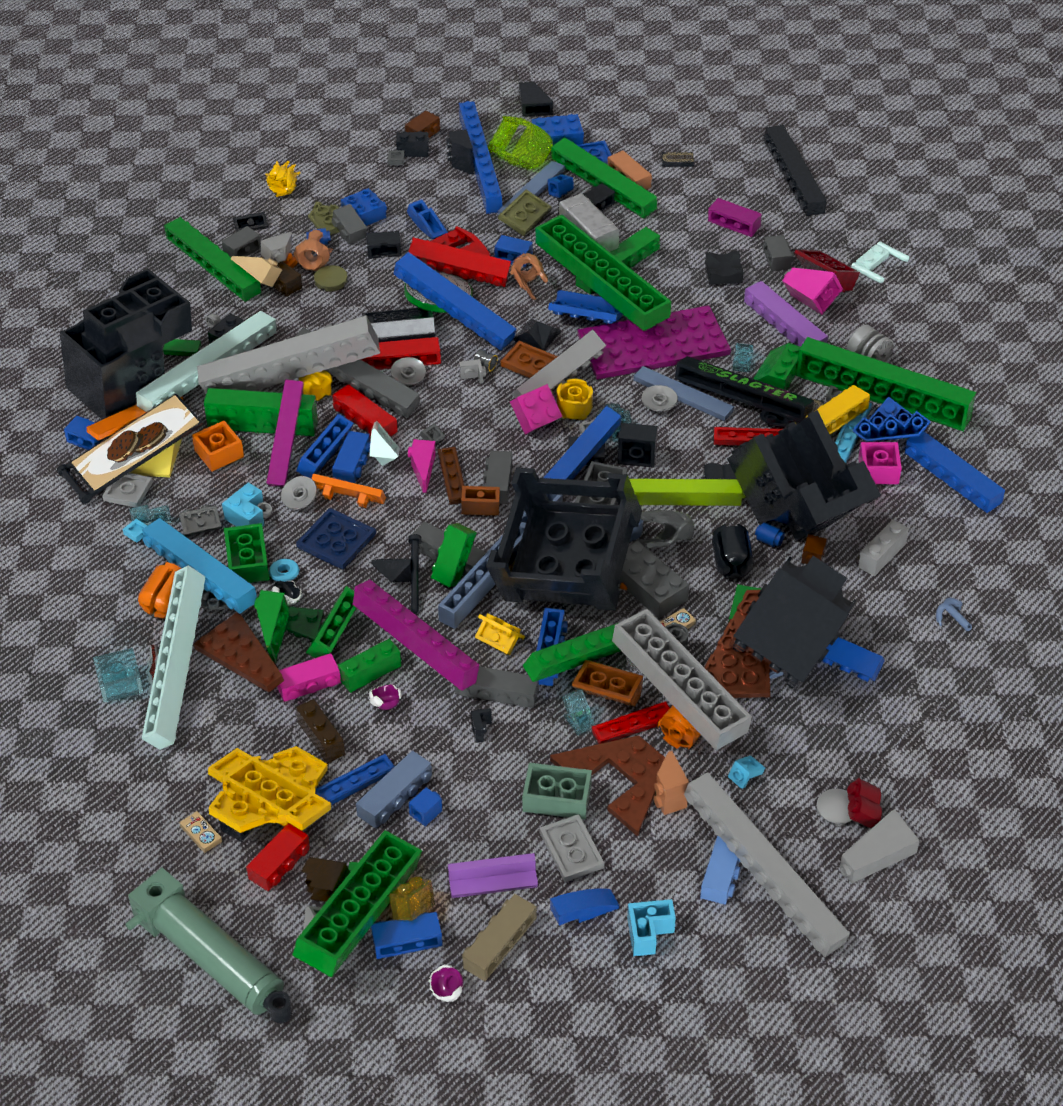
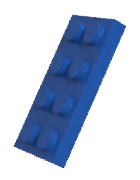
[548,290,623,324]

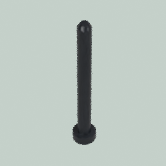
[408,534,422,614]

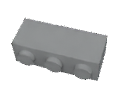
[858,520,909,576]

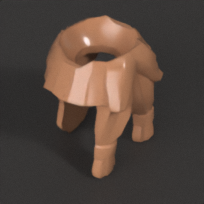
[293,230,333,271]
[510,253,548,300]

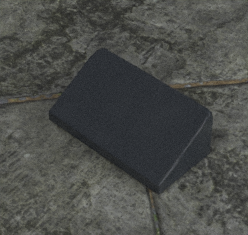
[233,212,269,232]

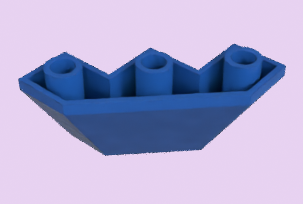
[852,397,931,442]

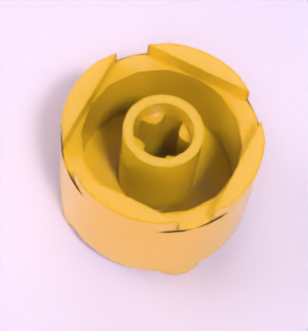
[557,379,593,420]

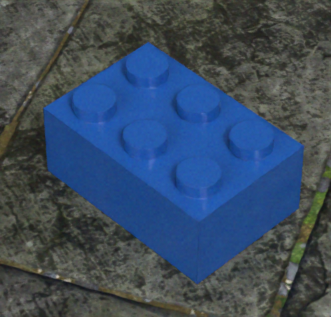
[531,114,584,153]

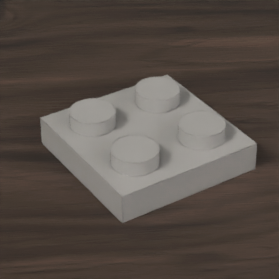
[102,473,153,508]

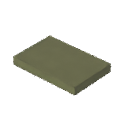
[498,189,552,236]

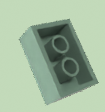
[522,763,592,819]

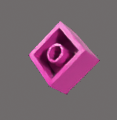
[510,384,563,434]
[858,442,902,484]

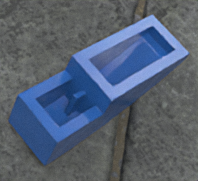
[407,199,448,239]
[550,888,620,926]

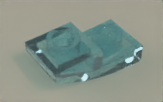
[129,504,172,526]

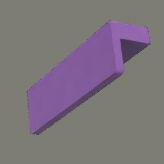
[448,853,538,898]

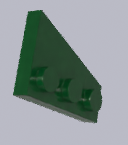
[285,606,324,643]

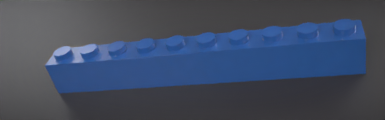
[459,101,502,214]

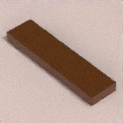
[437,447,465,505]

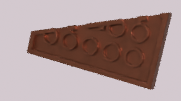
[193,612,284,692]

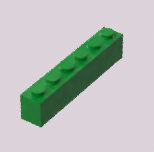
[576,227,660,295]
[523,623,621,682]

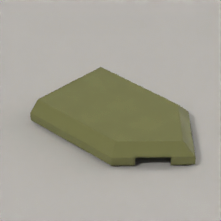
[308,202,340,235]

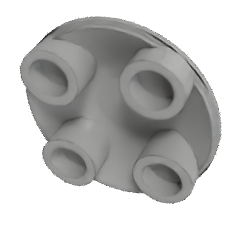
[816,789,852,827]

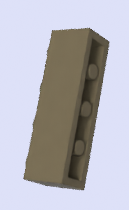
[462,894,537,981]

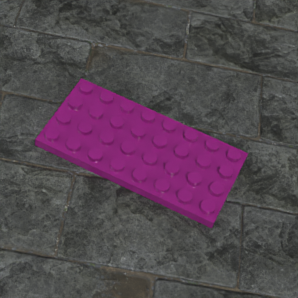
[577,305,731,380]

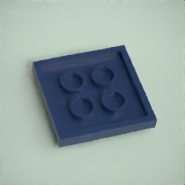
[296,507,376,570]

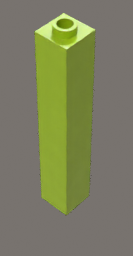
[630,479,745,506]

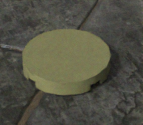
[314,265,348,292]

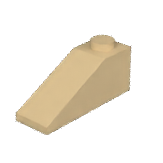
[231,256,282,287]

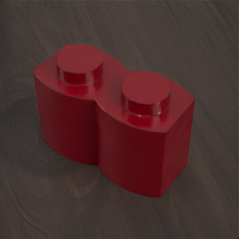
[847,778,882,829]

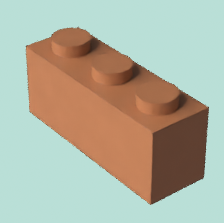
[607,151,652,190]

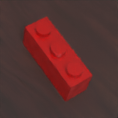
[246,823,310,891]

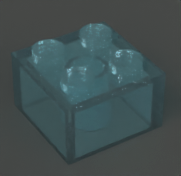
[93,648,144,702]

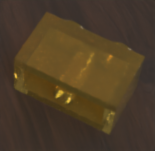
[389,877,435,920]

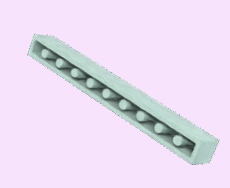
[136,311,276,412]
[142,565,205,750]

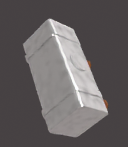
[559,193,619,252]

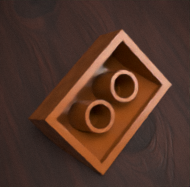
[572,660,643,706]

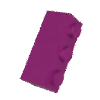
[708,198,762,237]

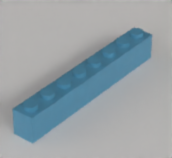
[142,518,257,614]

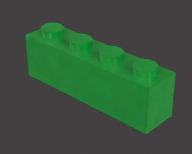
[306,586,356,658]

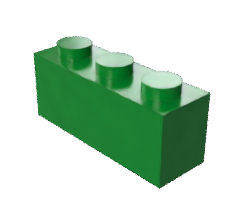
[431,523,477,587]
[338,638,401,693]

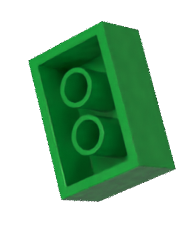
[224,523,270,583]

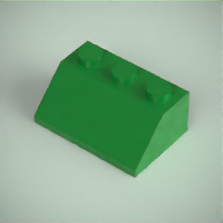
[753,343,800,391]

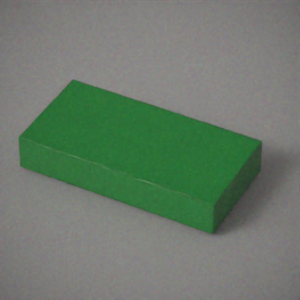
[163,339,201,356]

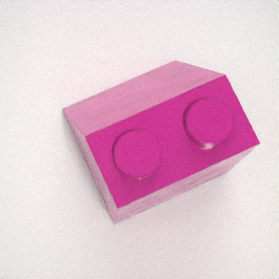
[782,267,843,315]

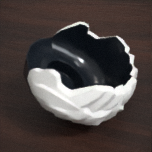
[272,581,301,606]

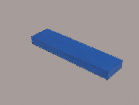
[316,754,395,805]

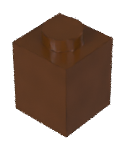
[801,534,827,565]

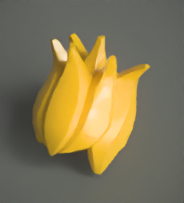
[265,161,301,197]
[298,370,332,401]

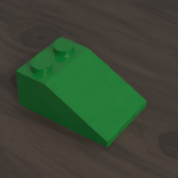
[254,590,290,663]

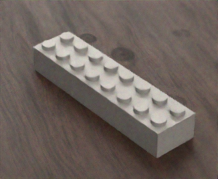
[612,609,752,750]

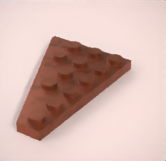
[704,590,771,698]

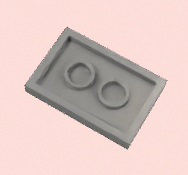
[539,814,605,882]

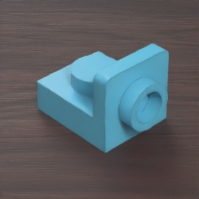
[728,755,765,789]

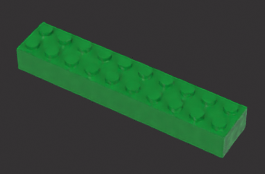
[535,214,671,331]
[796,337,976,432]

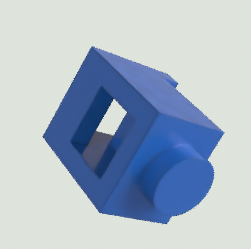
[548,174,574,198]

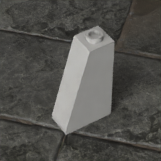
[840,809,920,883]

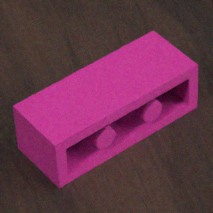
[277,653,341,702]

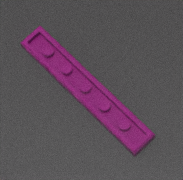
[266,379,304,487]

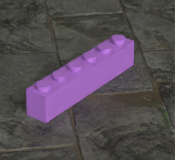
[744,281,828,347]

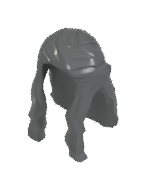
[632,510,694,548]

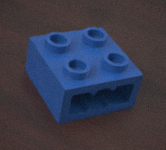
[341,188,387,226]

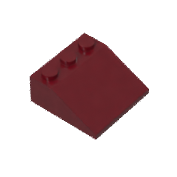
[794,249,860,292]

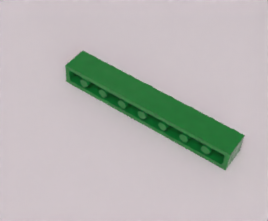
[551,137,657,219]
[164,217,261,302]

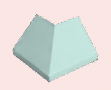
[369,421,400,466]

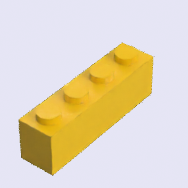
[806,385,870,435]

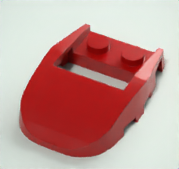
[426,226,490,279]

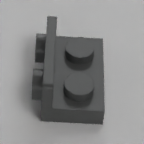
[179,505,222,537]

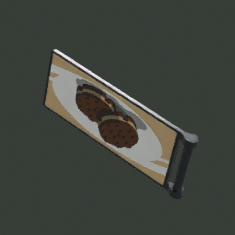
[57,394,203,504]

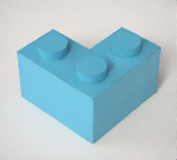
[222,482,264,526]
[627,899,676,956]

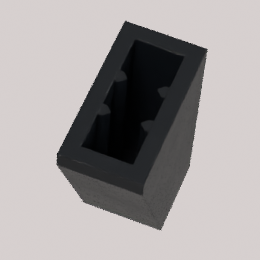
[519,81,553,117]

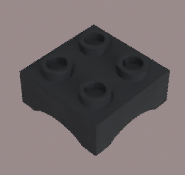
[705,251,744,284]

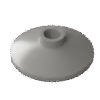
[391,357,426,386]
[642,385,677,411]
[281,476,317,510]

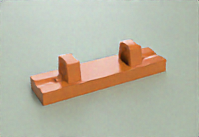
[311,474,386,508]

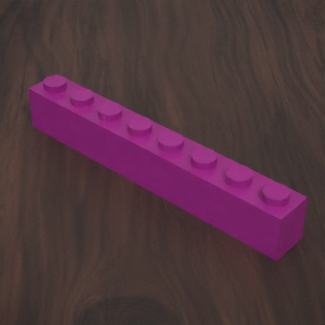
[353,579,479,691]

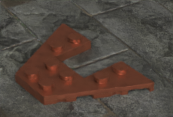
[550,735,665,836]

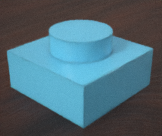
[122,519,147,543]

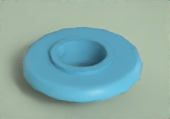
[269,559,300,582]

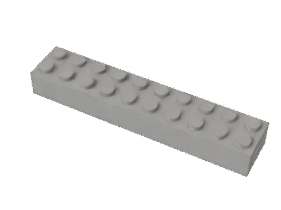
[197,316,380,393]

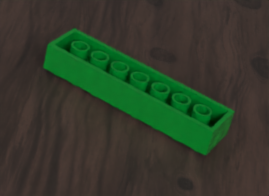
[292,830,422,978]

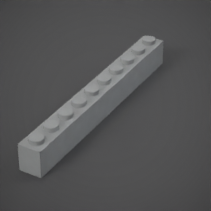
[684,772,850,957]

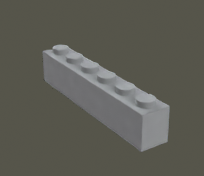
[512,330,606,398]

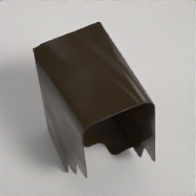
[301,857,350,902]

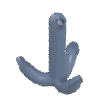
[936,597,972,631]

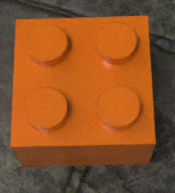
[192,421,244,472]

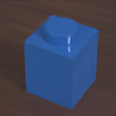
[409,787,442,826]

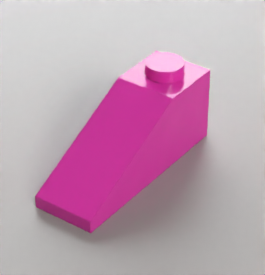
[408,439,436,493]

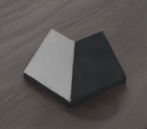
[513,319,561,351]
[371,558,411,583]

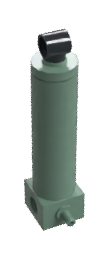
[126,868,292,1023]

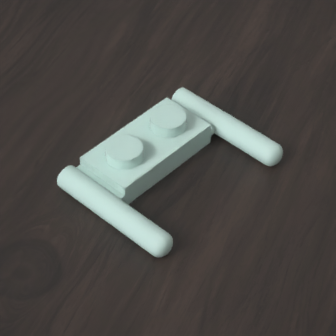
[851,241,909,283]

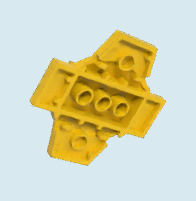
[208,746,331,833]

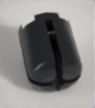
[712,524,754,579]

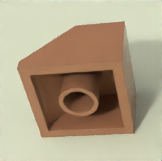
[654,751,689,815]

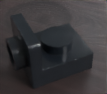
[471,708,492,743]

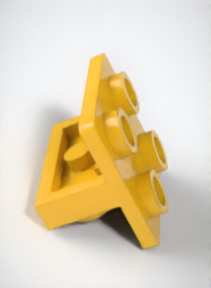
[475,613,525,655]

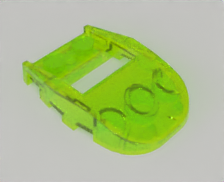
[487,115,553,169]

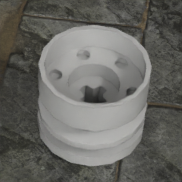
[846,325,894,362]

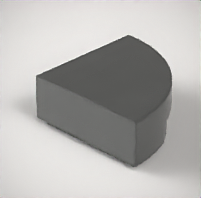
[826,386,841,402]

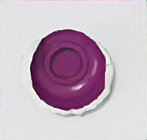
[369,684,402,710]
[429,965,464,1002]

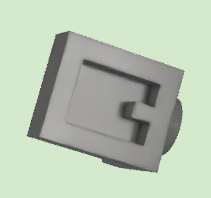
[459,359,486,384]

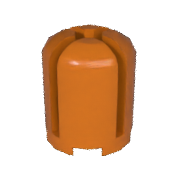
[138,562,182,619]
[658,705,701,749]

